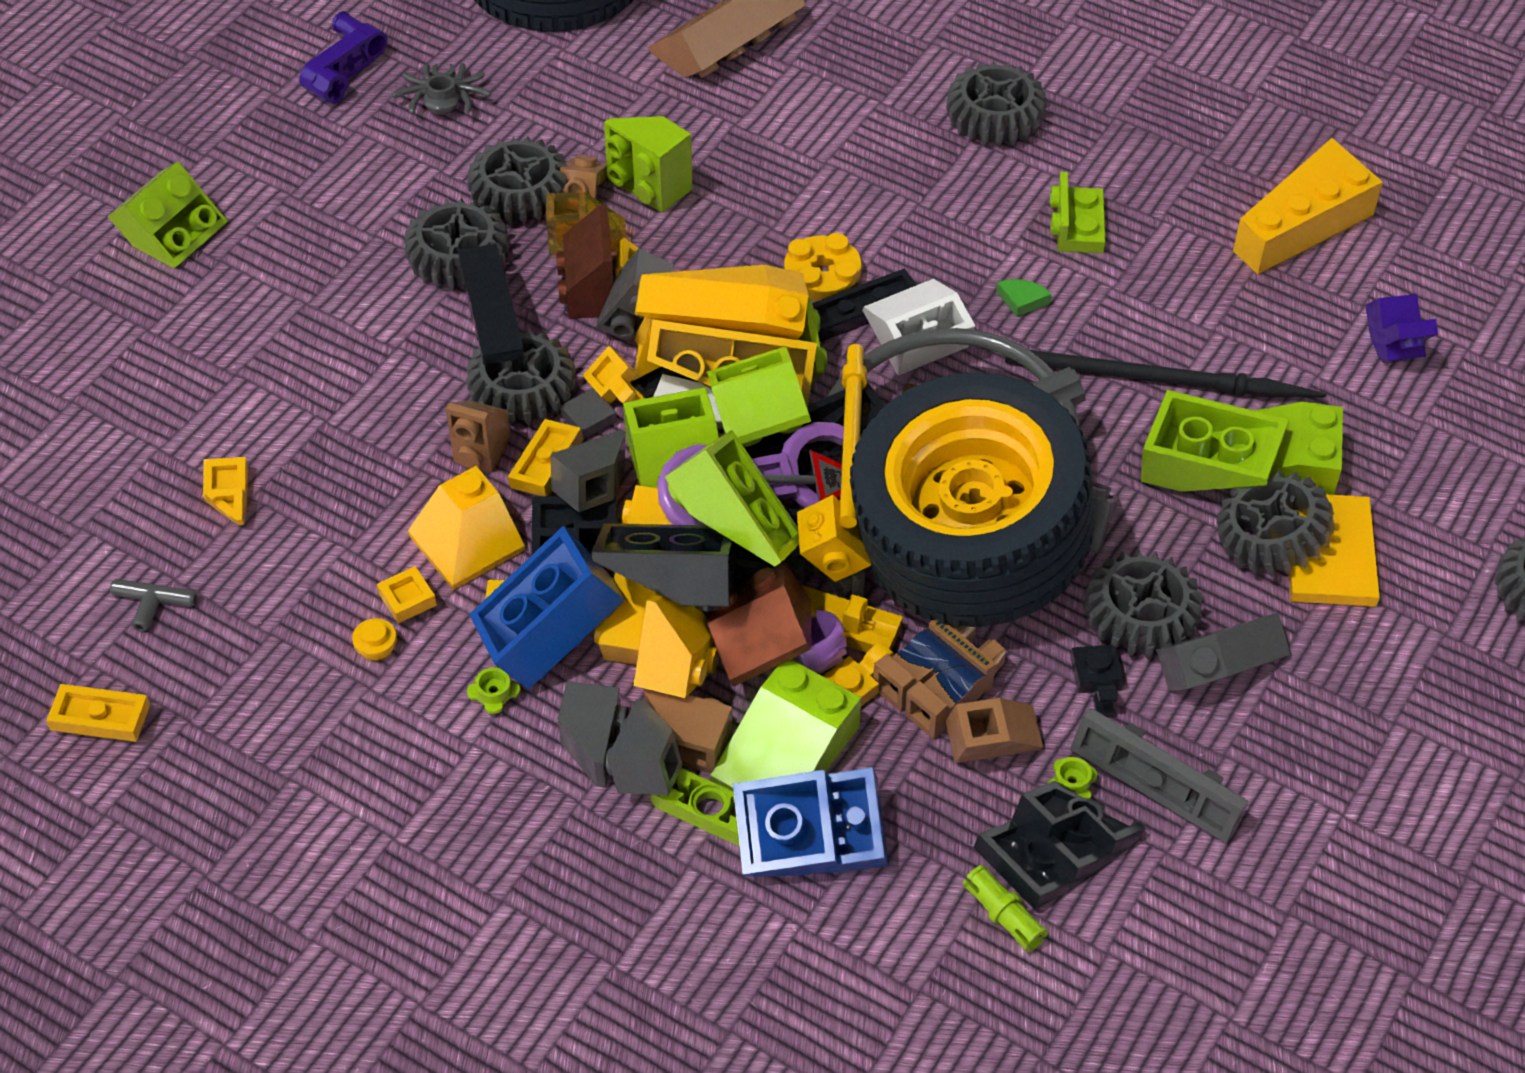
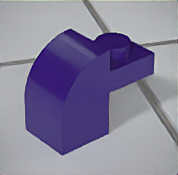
[1365,294,1438,362]

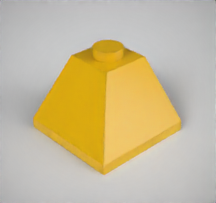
[408,466,525,590]

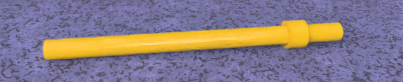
[839,344,867,528]

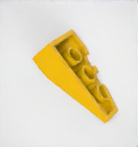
[634,265,809,340]

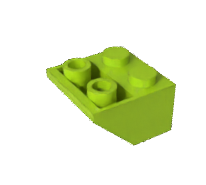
[604,116,693,213]
[108,161,228,268]
[707,346,811,447]
[623,387,719,488]

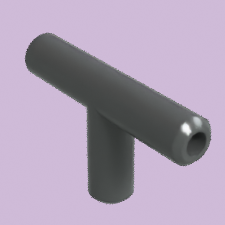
[110,579,197,632]

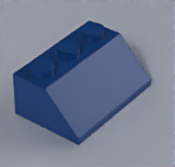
[469,526,625,690]

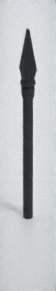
[1005,349,1327,398]

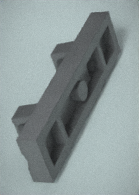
[1070,708,1249,843]

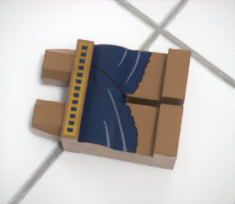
[873,619,1006,740]

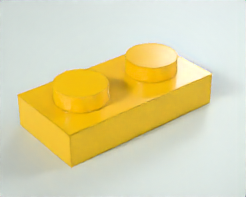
[507,419,584,496]
[46,684,150,742]

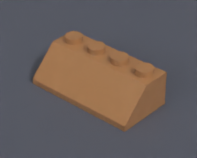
[648,0,806,78]

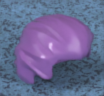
[792,610,847,674]

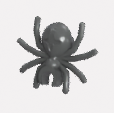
[392,63,491,115]

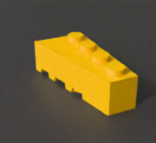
[1233,138,1383,274]
[647,320,817,406]
[594,485,687,665]

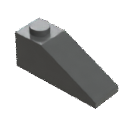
[1156,613,1291,692]

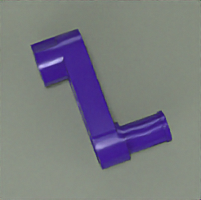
[299,11,388,104]

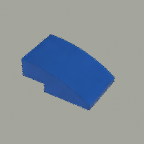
[733,767,889,877]

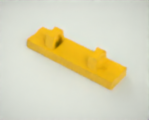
[801,585,903,653]

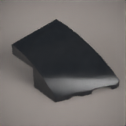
[532,496,617,569]
[973,781,1145,909]

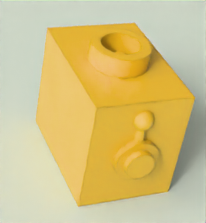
[797,495,871,582]

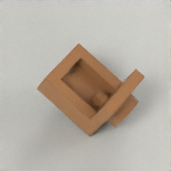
[560,155,607,210]

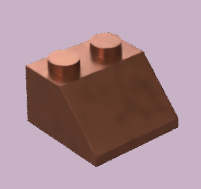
[556,204,614,319]
[708,562,811,686]

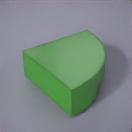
[996,279,1051,317]

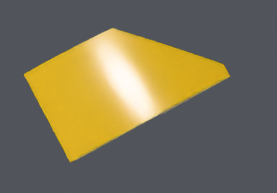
[203,457,248,525]

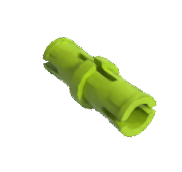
[962,865,1049,953]

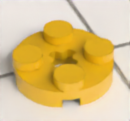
[784,233,862,302]

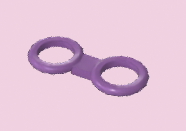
[657,422,861,525]

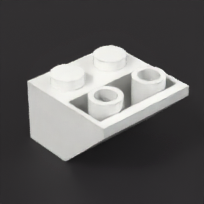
[862,279,975,376]

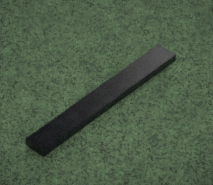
[630,268,917,398]

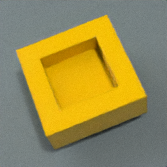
[377,566,437,624]

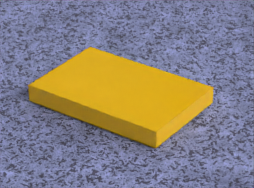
[1288,494,1380,607]

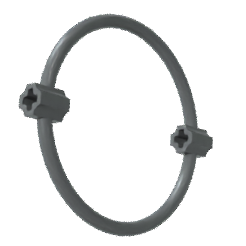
[805,328,1086,494]

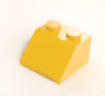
[634,592,720,698]

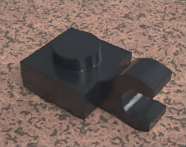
[1070,644,1124,717]

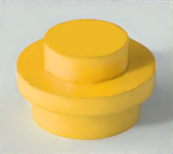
[352,618,397,660]

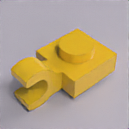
[582,346,646,404]
[823,642,893,706]

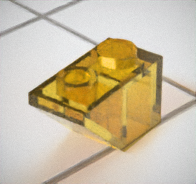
[546,192,626,254]

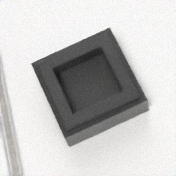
[560,388,617,439]

